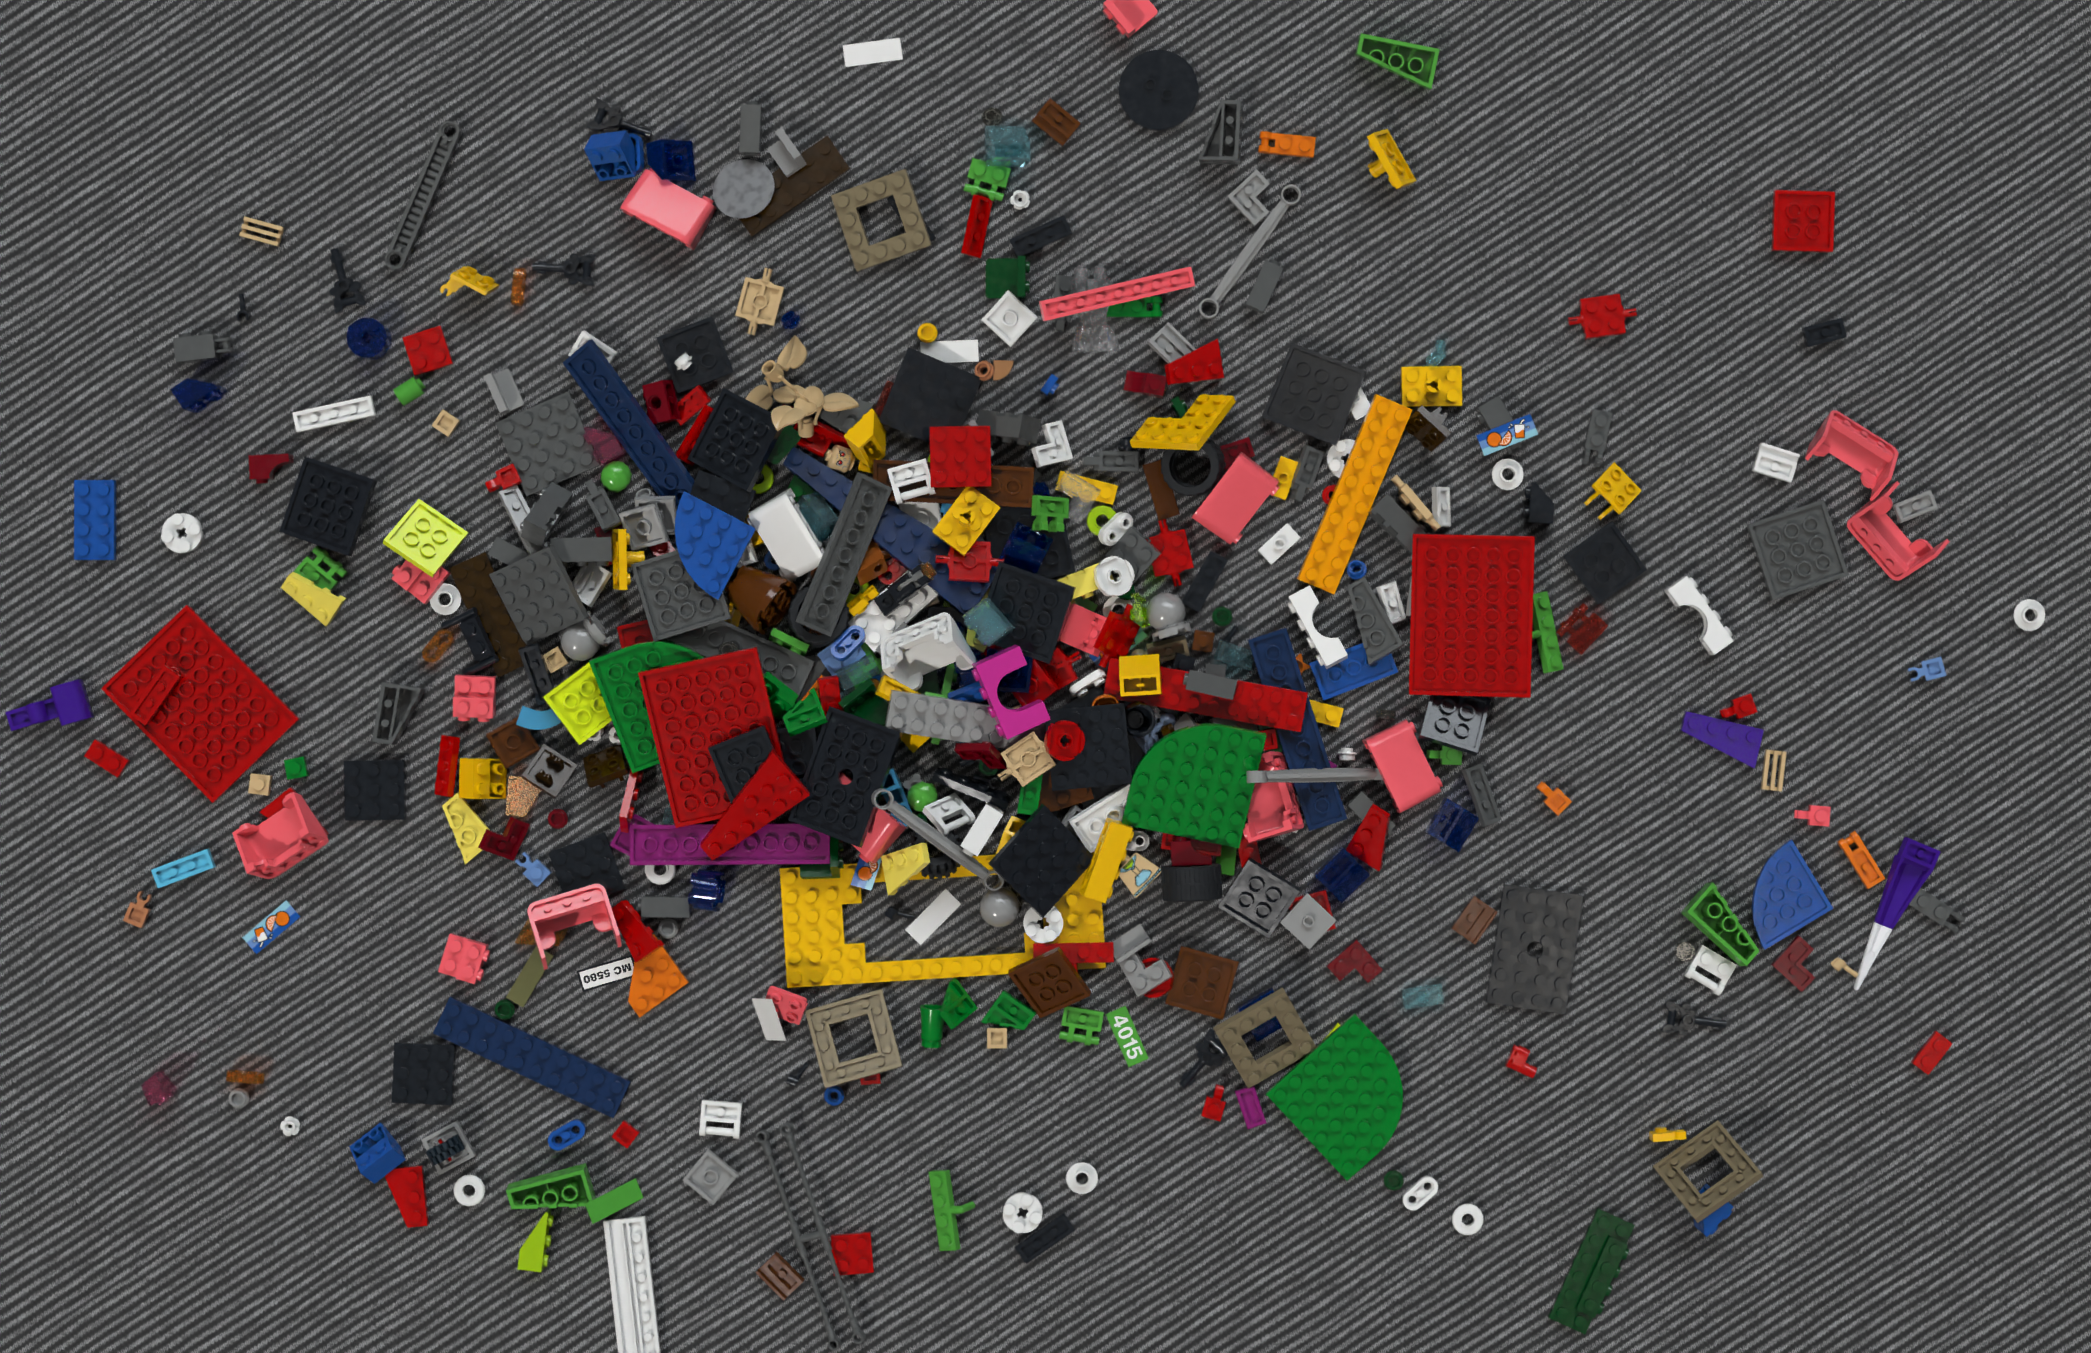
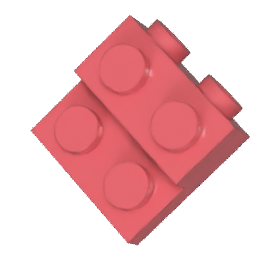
[391,560,451,604]
[453,675,496,722]
[438,933,490,984]

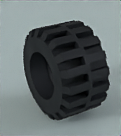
[911,827,961,880]

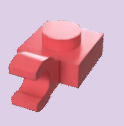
[1794,805,1831,827]

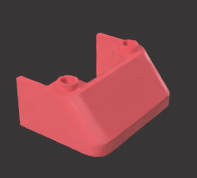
[1805,410,1899,501]
[1847,481,1950,581]
[527,884,622,970]

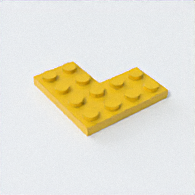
[1130,394,1236,451]

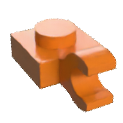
[1536,782,1572,816]

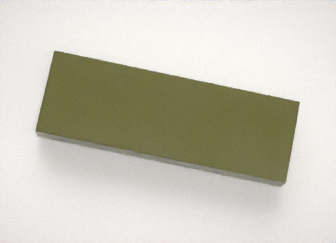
[506,946,554,1007]

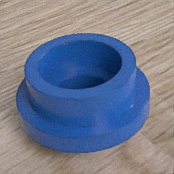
[1347,560,1367,580]
[824,1086,844,1106]

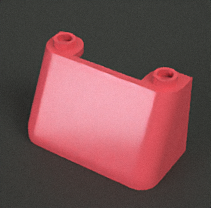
[620,167,716,250]
[1191,452,1280,545]
[1362,720,1443,813]
[1243,751,1304,843]
[839,772,907,864]
[232,792,329,879]

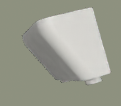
[747,488,825,581]
[880,612,976,691]

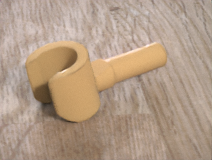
[1830,957,1858,978]

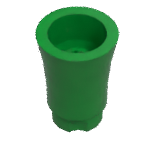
[920,1004,945,1048]

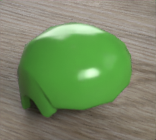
[600,461,632,493]
[907,781,938,812]

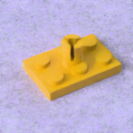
[1367,129,1417,189]
[1401,366,1462,407]
[932,487,1001,556]
[612,529,645,590]

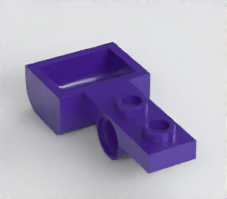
[5,679,94,731]

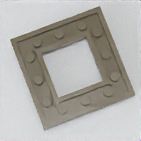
[831,169,932,272]
[1213,987,1316,1088]
[805,989,903,1089]
[1653,1120,1764,1223]

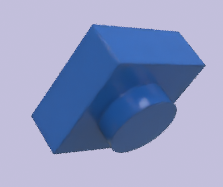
[1041,374,1059,396]

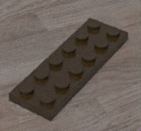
[740,136,850,237]
[449,552,528,677]

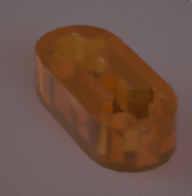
[511,267,526,306]
[422,629,455,663]
[226,1070,265,1084]

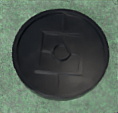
[1119,50,1199,131]

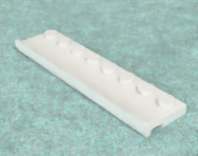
[603,1216,661,1353]

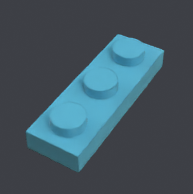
[151,848,216,888]

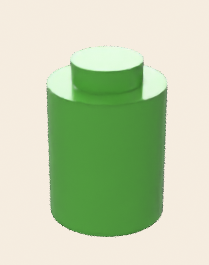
[393,376,426,406]

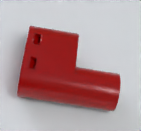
[1505,1045,1537,1079]

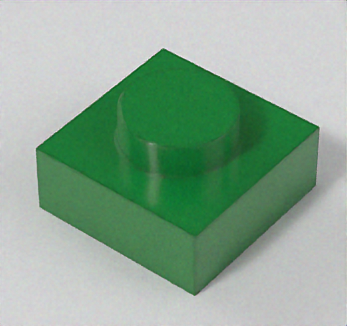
[284,756,309,780]

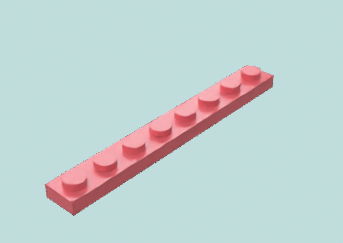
[1039,266,1195,321]

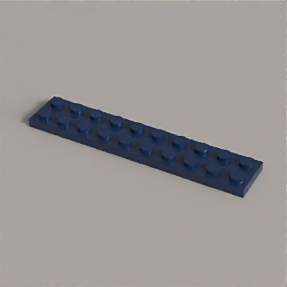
[563,339,695,508]
[1248,628,1347,831]
[433,996,631,1118]

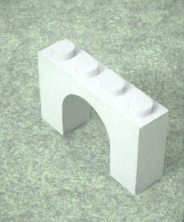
[960,803,1005,857]

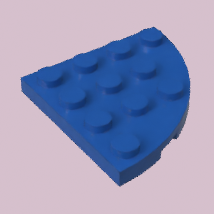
[675,491,756,600]
[1752,840,1833,950]

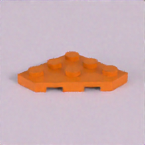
[628,934,689,1018]

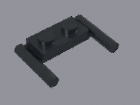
[441,607,499,675]

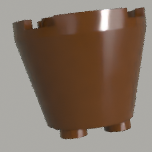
[725,565,797,635]

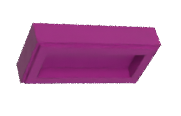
[1235,1086,1266,1129]

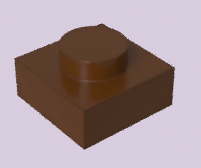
[1192,630,1215,653]

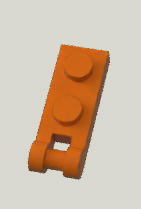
[1258,131,1316,158]
[1837,831,1885,889]

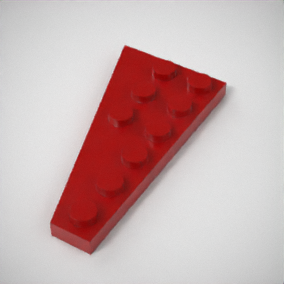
[700,749,810,861]

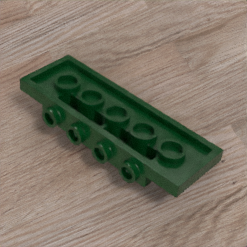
[1548,1208,1635,1334]

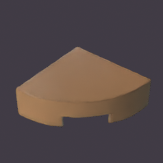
[993,360,1014,381]

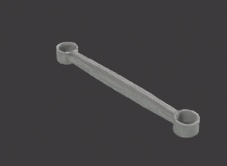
[1199,184,1301,319]
[1246,768,1383,783]
[871,788,1004,891]

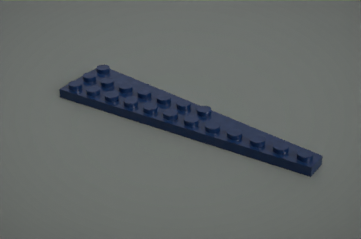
[783,447,997,620]

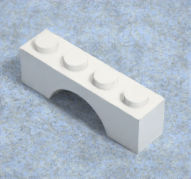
[1664,576,1733,655]
[1287,585,1348,669]

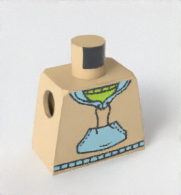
[1119,851,1161,898]

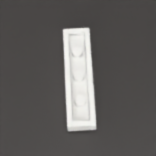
[292,396,376,433]

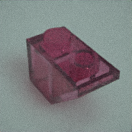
[583,427,626,465]
[141,1070,177,1106]

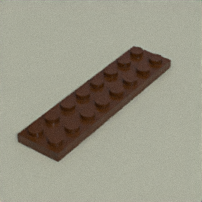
[873,459,1034,508]

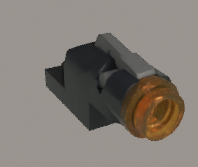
[874,562,937,616]

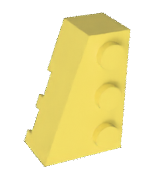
[1057,563,1114,605]

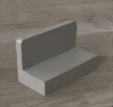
[768,127,807,177]
[484,369,524,414]
[1112,923,1152,963]

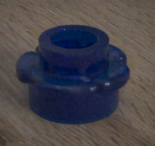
[781,311,800,329]
[1033,482,1050,496]

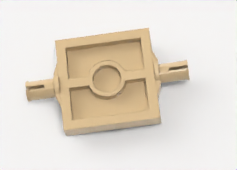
[735,268,785,336]
[1391,475,1441,532]
[998,731,1056,787]

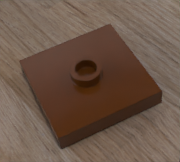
[485,716,540,770]

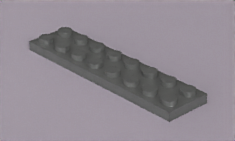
[795,472,892,637]
[666,621,815,698]

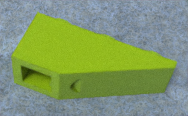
[517,1209,554,1272]

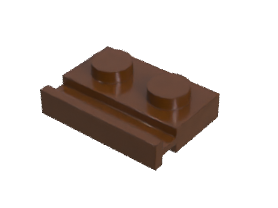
[1032,98,1081,147]
[1451,895,1498,945]
[755,1251,805,1301]

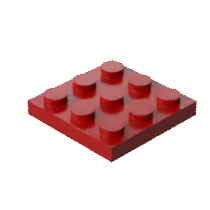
[1772,190,1835,253]
[929,426,991,488]

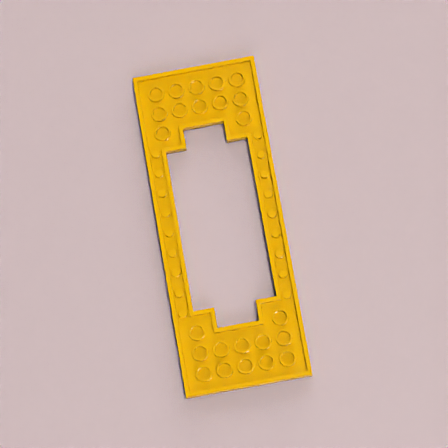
[780,852,1106,988]

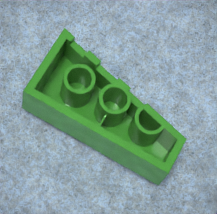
[1355,33,1440,90]
[1681,882,1759,966]
[506,1163,596,1209]

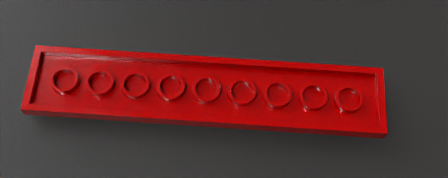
[1104,658,1308,732]

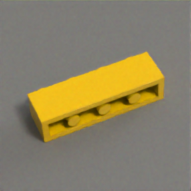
[1079,817,1134,904]

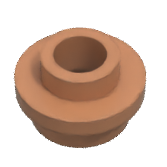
[974,361,994,381]

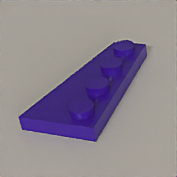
[1680,711,1764,769]

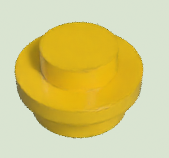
[917,323,937,343]

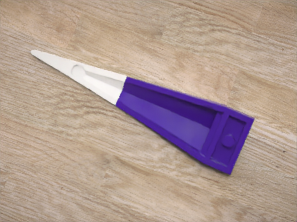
[1854,837,1941,990]

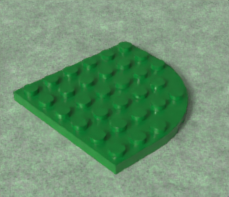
[589,641,705,773]
[1121,723,1267,848]
[1266,1013,1403,1181]

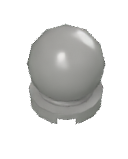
[1146,592,1192,642]
[560,610,613,661]
[980,886,1019,927]

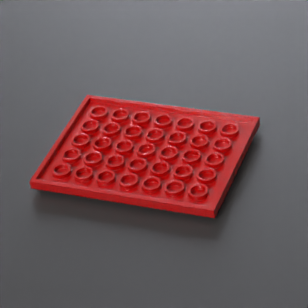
[1409,534,1535,698]
[101,605,300,803]
[638,646,784,828]

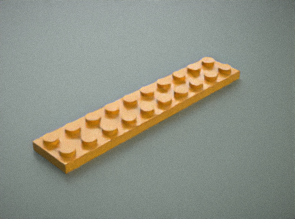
[1297,394,1412,594]

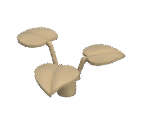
[746,335,824,416]
[771,385,859,438]

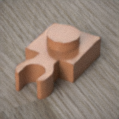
[123,891,152,928]

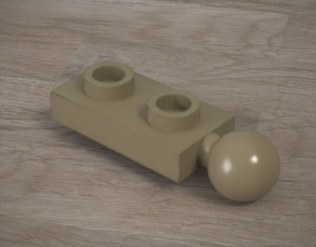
[1131,635,1189,662]

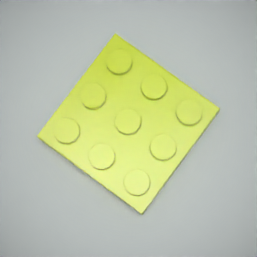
[383,499,468,578]
[543,662,612,745]

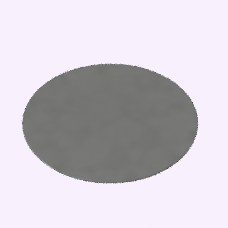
[713,159,775,219]

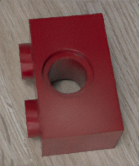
[642,380,681,425]

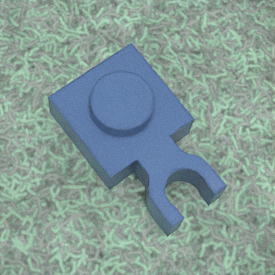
[1908,657,1946,681]
[515,852,552,887]

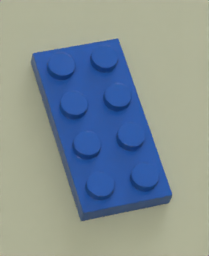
[74,480,116,560]
[1309,643,1398,700]

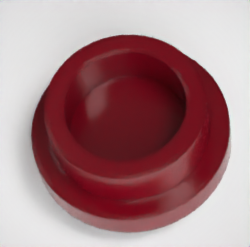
[548,809,568,829]

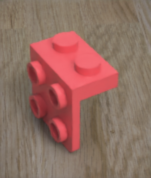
[1103,0,1158,38]
[1059,603,1107,657]
[766,986,808,1025]

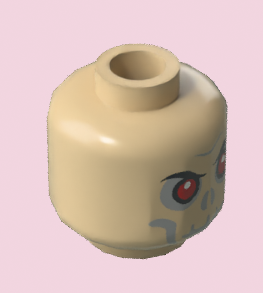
[824,445,855,474]

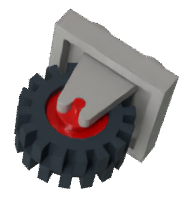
[421,1120,476,1175]

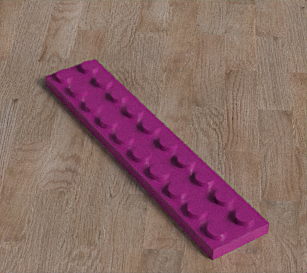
[630,824,831,865]

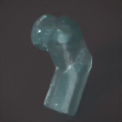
[1426,340,1446,366]

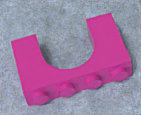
[971,644,1051,740]

